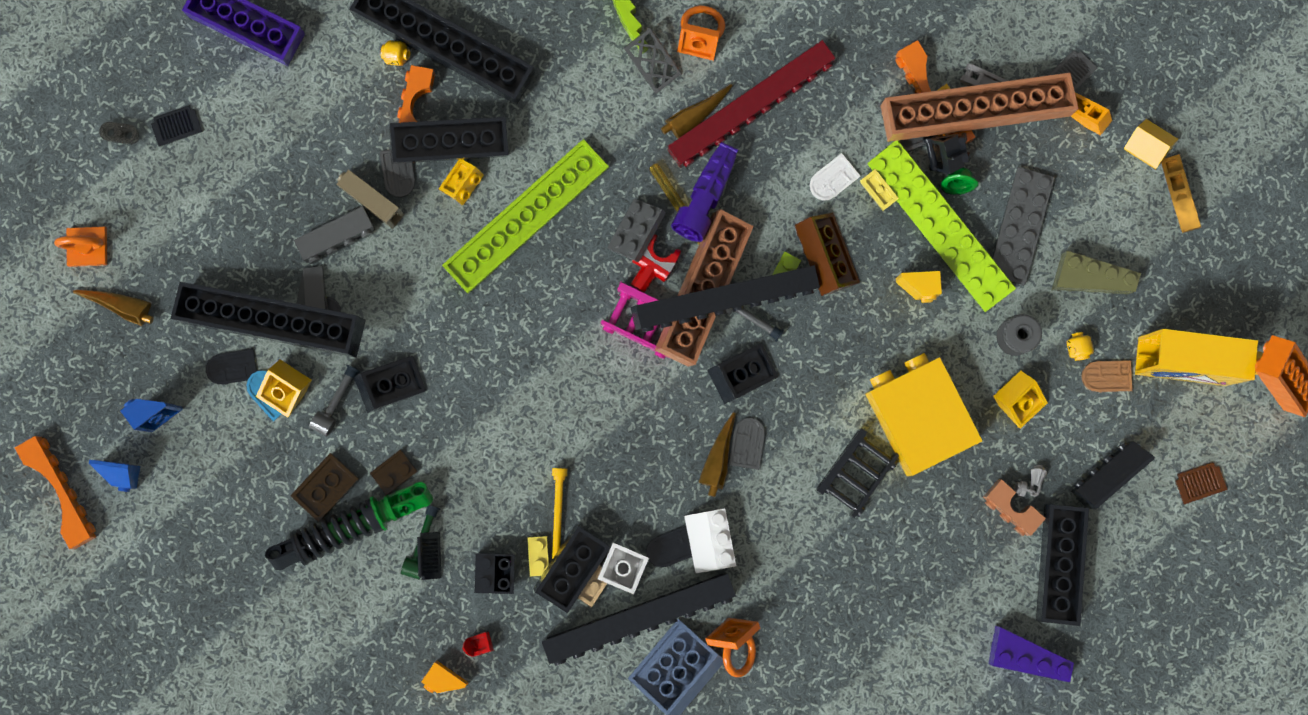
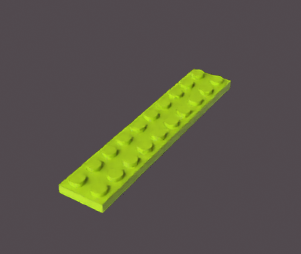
[442,139,609,294]
[867,140,1016,312]

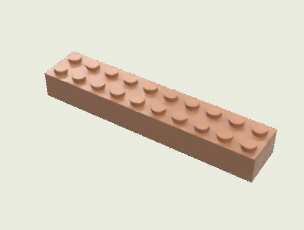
[880,73,1078,142]

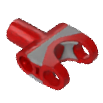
[630,234,681,293]

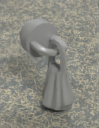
[1014,465,1047,497]

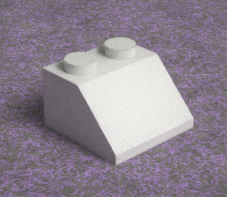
[597,543,649,594]

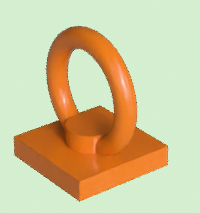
[677,5,725,61]
[54,226,107,267]
[705,618,761,677]

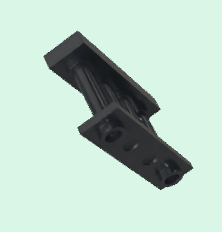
[815,428,899,518]

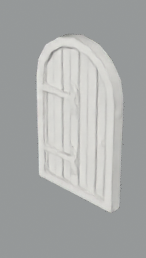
[810,153,861,201]

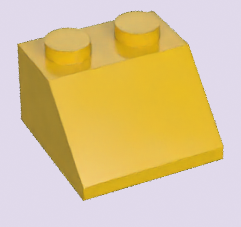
[895,271,942,303]
[256,359,312,417]
[993,371,1048,429]

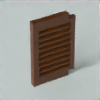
[1175,462,1228,504]

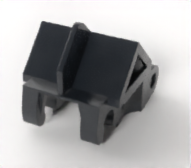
[923,132,971,174]

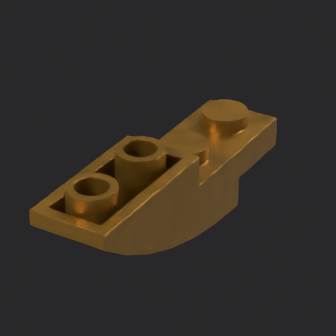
[1161,154,1202,233]

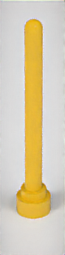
[552,468,568,559]

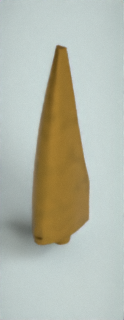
[661,84,732,139]
[73,290,154,326]
[699,412,736,497]

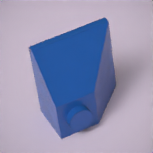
[89,460,140,492]

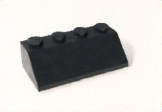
[1071,441,1155,509]

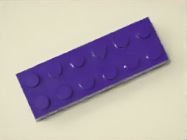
[182,0,305,66]

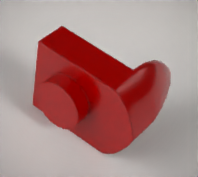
[462,632,494,657]

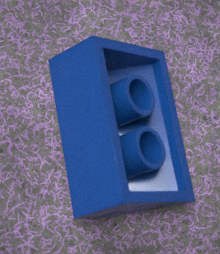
[120,399,183,432]

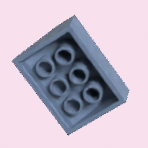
[628,619,723,715]

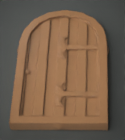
[1082,361,1132,393]

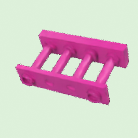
[601,282,669,359]

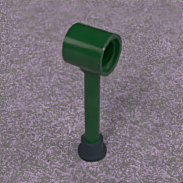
[401,505,441,580]

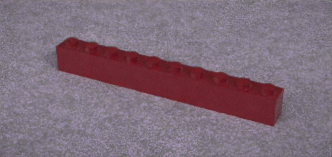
[667,40,836,168]

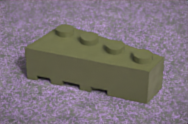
[1051,251,1141,294]

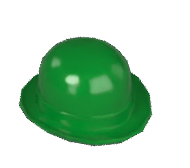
[941,167,978,195]

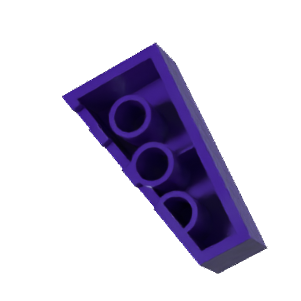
[988,626,1074,682]

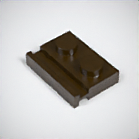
[370,450,418,495]

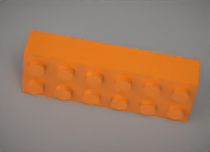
[1255,335,1308,417]

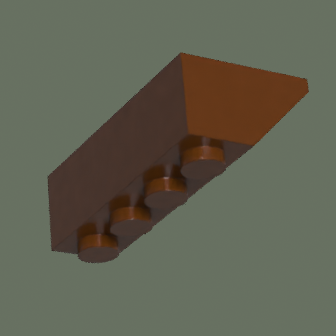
[794,213,860,296]

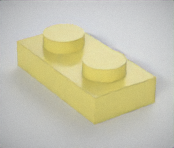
[860,169,899,211]
[527,536,549,576]

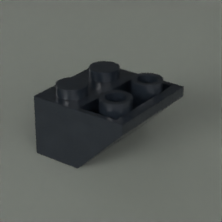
[474,553,515,594]

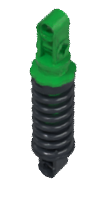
[265,482,433,570]

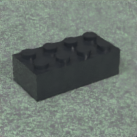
[533,524,611,613]

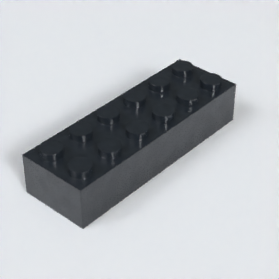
[389,117,509,164]
[1036,504,1089,626]

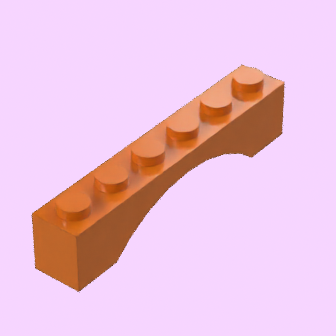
[895,40,975,144]
[15,436,96,549]

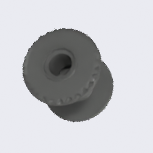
[996,314,1042,356]

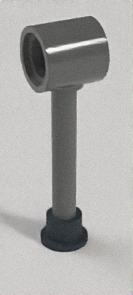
[726,308,784,342]
[309,365,360,437]

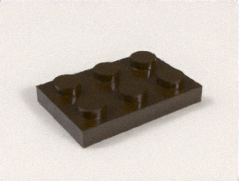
[290,453,359,522]

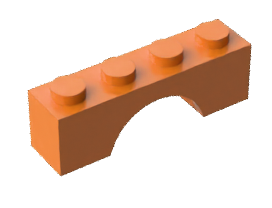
[398,65,435,123]

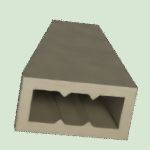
[337,169,404,229]

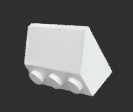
[684,508,736,573]

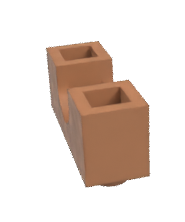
[983,480,1046,536]

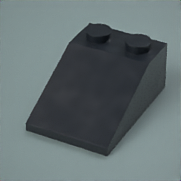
[707,343,778,404]
[354,355,426,413]

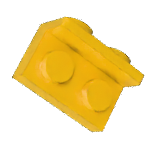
[439,160,484,205]

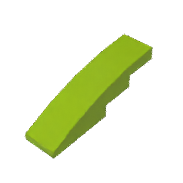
[612,0,649,54]

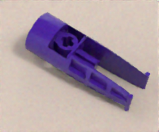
[671,142,738,242]

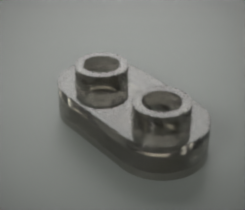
[99,122,139,145]

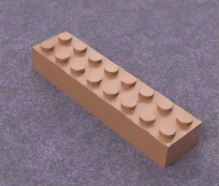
[655,209,754,366]

